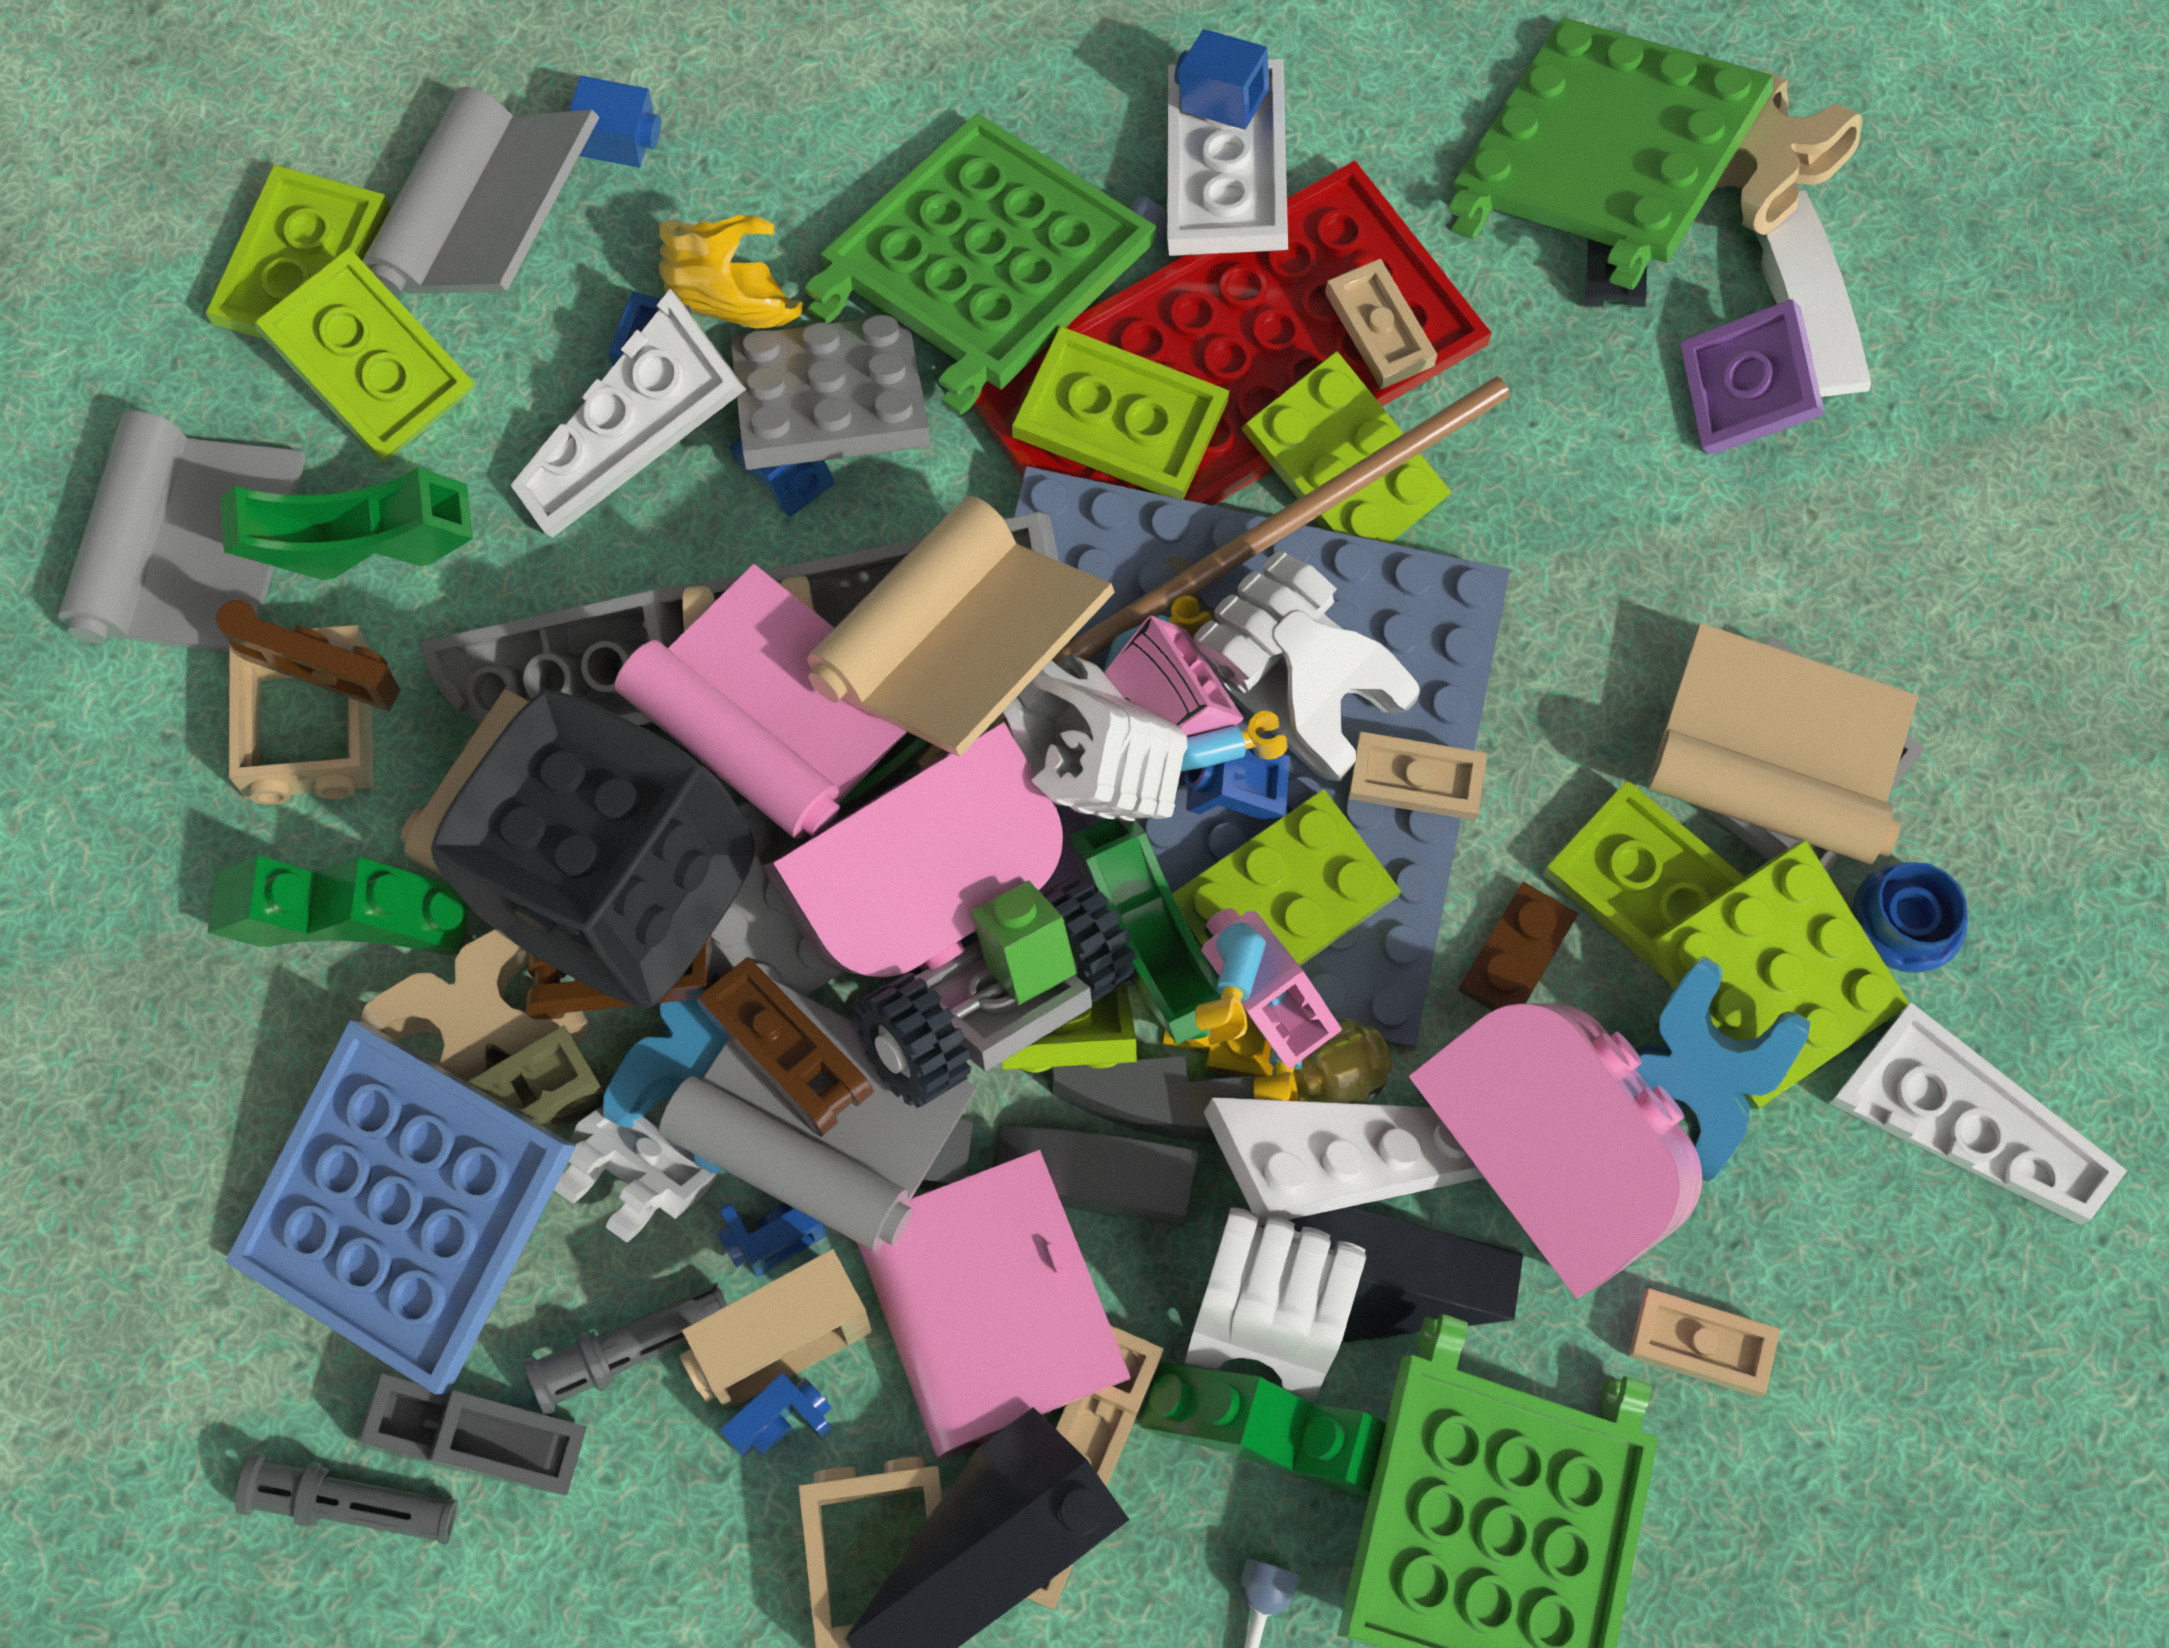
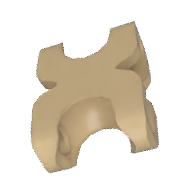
[1713,71,1862,235]
[361,929,589,1082]

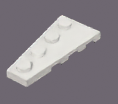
[511,289,746,538]
[1828,1002,2128,1225]
[1204,1098,1484,1226]

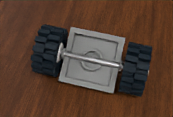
[854,877,1136,1108]

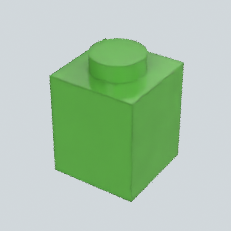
[971,880,1077,1005]

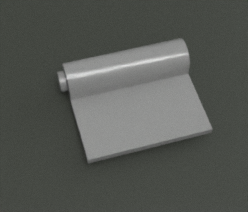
[362,87,599,296]
[58,411,306,653]
[659,978,977,1251]

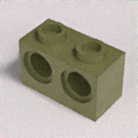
[467,1025,605,1133]

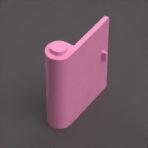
[615,564,907,840]
[856,1150,1131,1460]

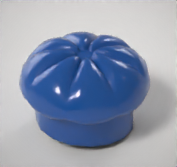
[1852,862,1968,973]

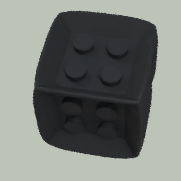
[431,690,755,1008]

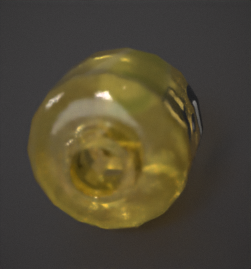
[1293,1019,1392,1104]

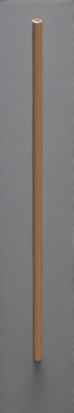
[910,376,1510,771]

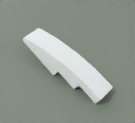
[1754,190,1871,397]

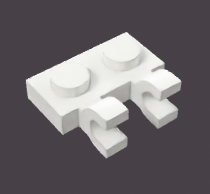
[554,1105,719,1242]

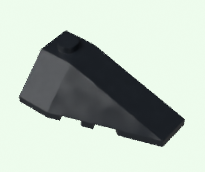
[1257,1207,1523,1343]
[844,1407,1129,1648]

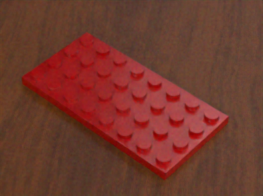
[972,160,1492,506]

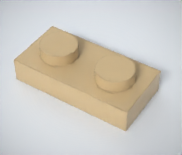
[1325,259,1437,389]
[1348,732,1487,821]
[1628,1288,1780,1398]

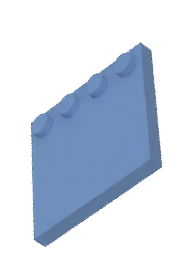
[225,1020,576,1394]

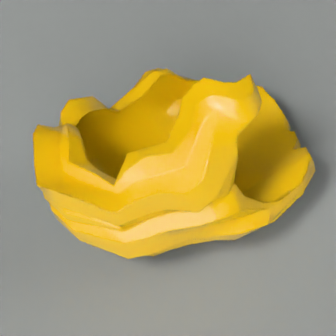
[658,214,802,329]

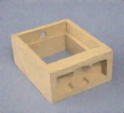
[229,625,373,805]
[679,1249,872,1412]
[799,1457,943,1648]

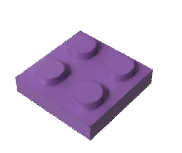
[1680,299,1825,454]

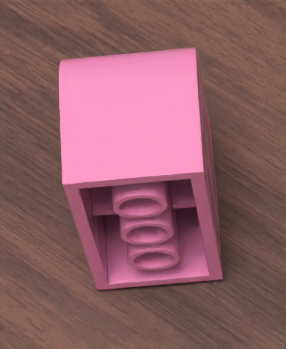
[762,722,1063,977]
[1409,1003,1702,1299]

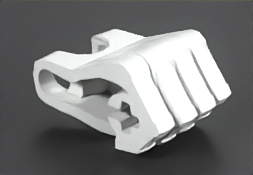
[1194,550,1420,781]
[1003,655,1187,821]
[1184,1207,1366,1404]

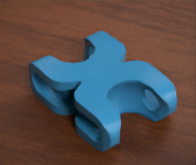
[1635,956,1811,1181]
[603,965,729,1173]

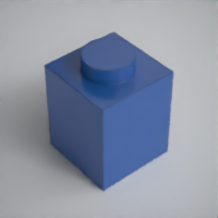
[1174,29,1269,130]
[569,76,661,168]

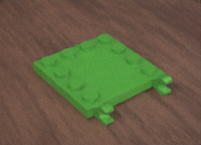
[1448,17,1773,290]
[804,113,1156,415]
[1337,1314,1659,1648]

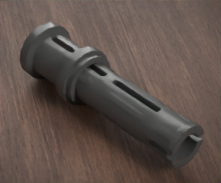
[522,1282,727,1416]
[235,1451,458,1544]

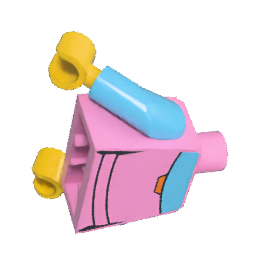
[1103,595,1287,771]
[1195,909,1342,1101]

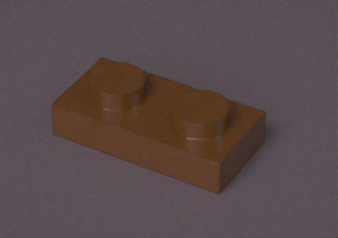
[1458,881,1579,1011]

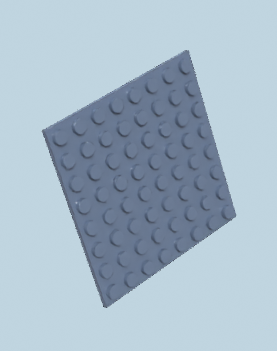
[960,467,1510,1048]

